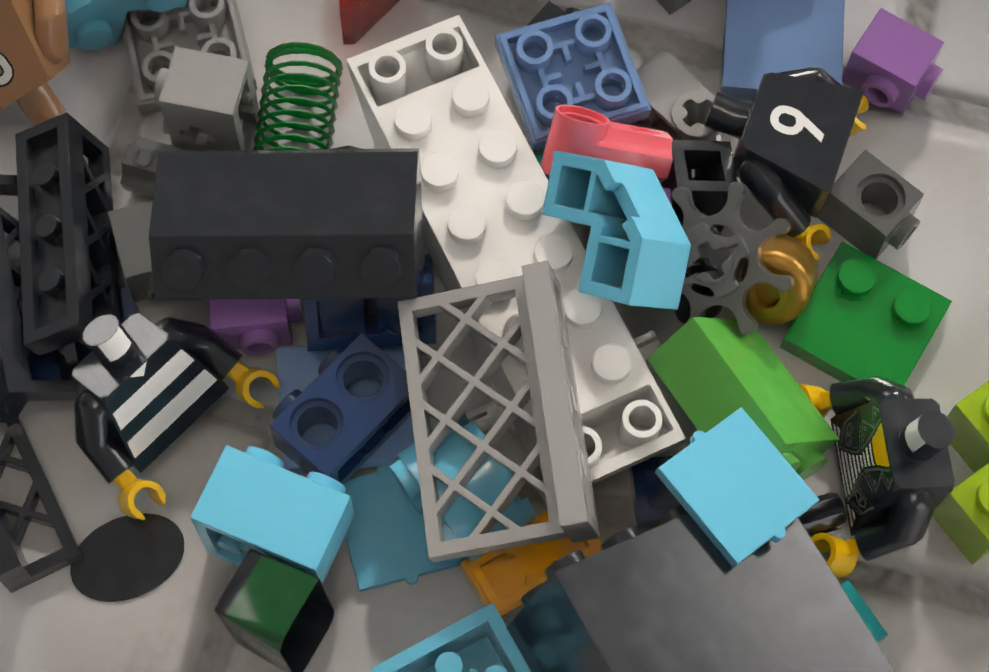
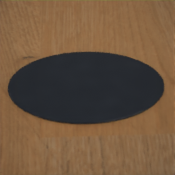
[70,513,185,602]

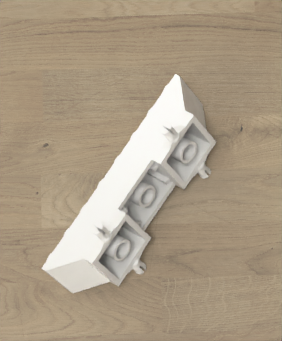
[346,15,686,484]

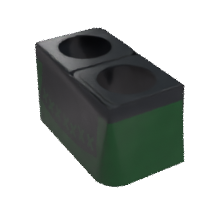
[214,549,335,672]

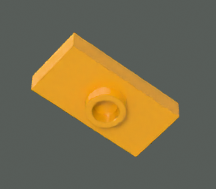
[459,511,603,618]

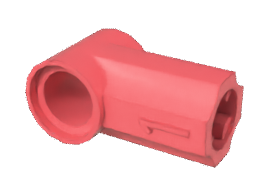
[540,105,673,184]

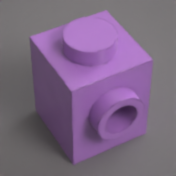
[842,8,944,115]
[208,299,303,355]

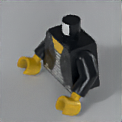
[798,377,955,578]

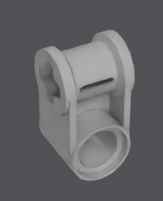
[633,51,722,141]

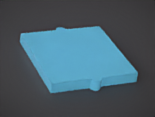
[655,407,819,568]
[343,466,463,592]

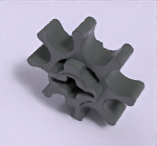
[671,182,795,335]

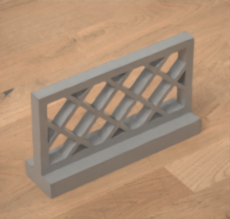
[398,260,600,562]

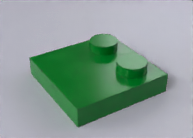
[780,241,952,386]

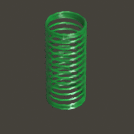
[252,42,343,150]

